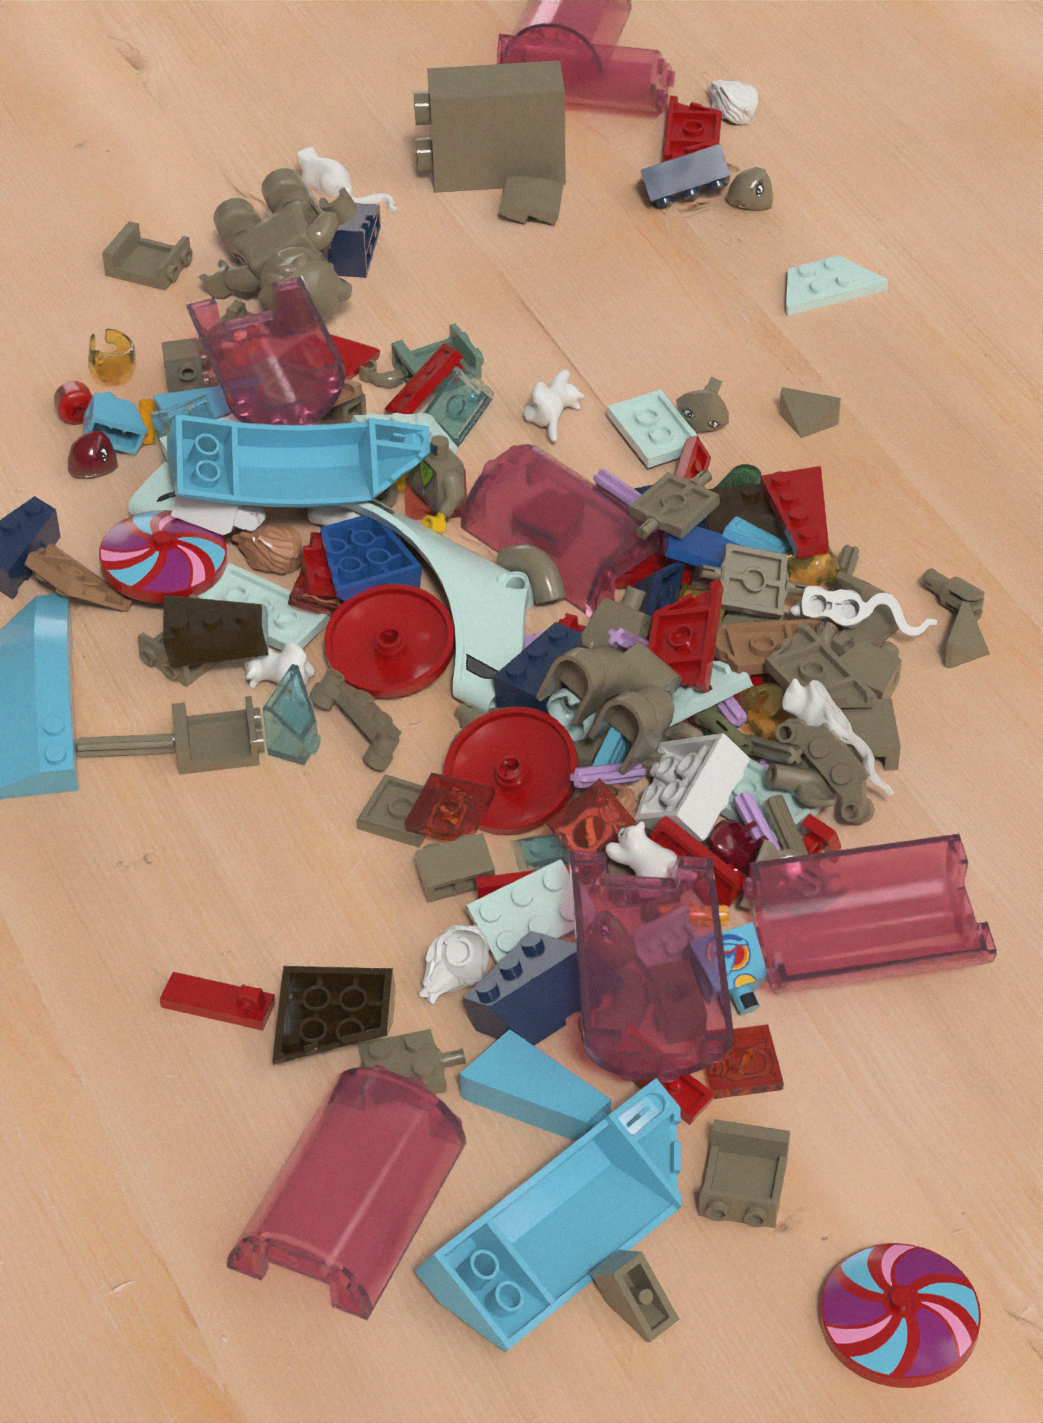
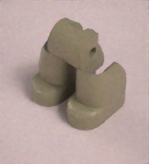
[536,642,682,775]

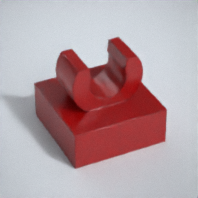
[801,813,842,860]

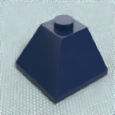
[631,561,685,617]

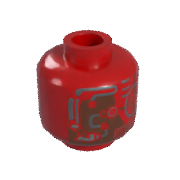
[54,381,92,425]

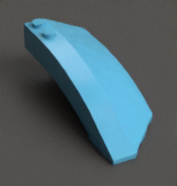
[167,414,430,507]
[0,593,79,799]
[415,1078,681,1352]

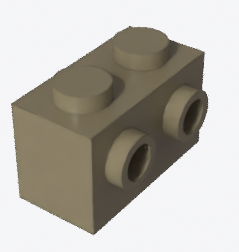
[161,337,210,393]
[415,833,495,903]

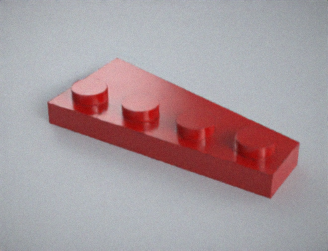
[760,466,829,558]

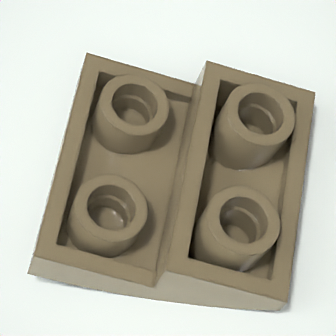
[499,176,564,225]

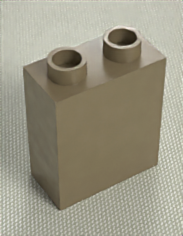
[413,61,566,193]

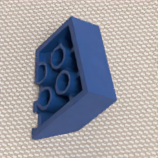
[320,515,422,601]

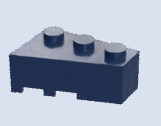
[328,203,381,278]
[0,496,61,599]
[493,622,583,714]

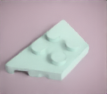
[786,255,888,316]
[669,660,753,727]

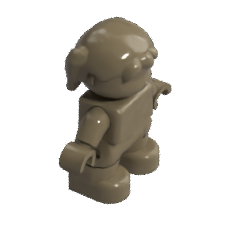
[199,168,357,338]

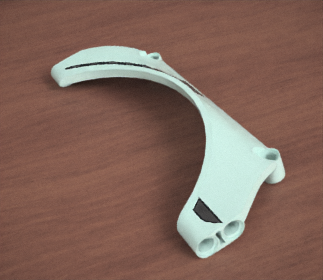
[128,462,535,714]

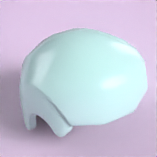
[546,687,596,742]

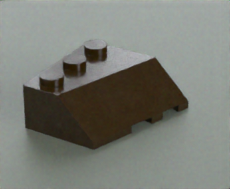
[705,484,811,567]
[163,595,269,668]
[272,966,396,1065]

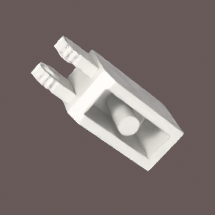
[171,497,266,535]

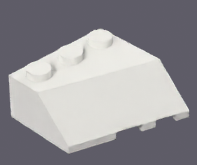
[634,733,750,842]

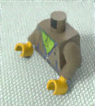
[395,435,465,534]

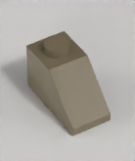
[590,1250,679,1342]

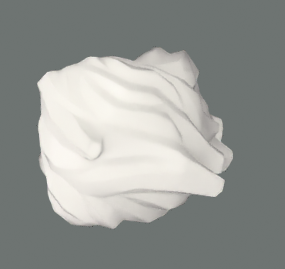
[707,79,759,125]
[418,924,489,1005]

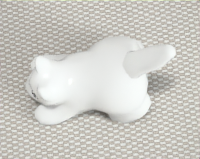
[524,370,584,442]
[245,643,315,708]
[606,822,697,897]

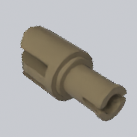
[921,568,985,621]

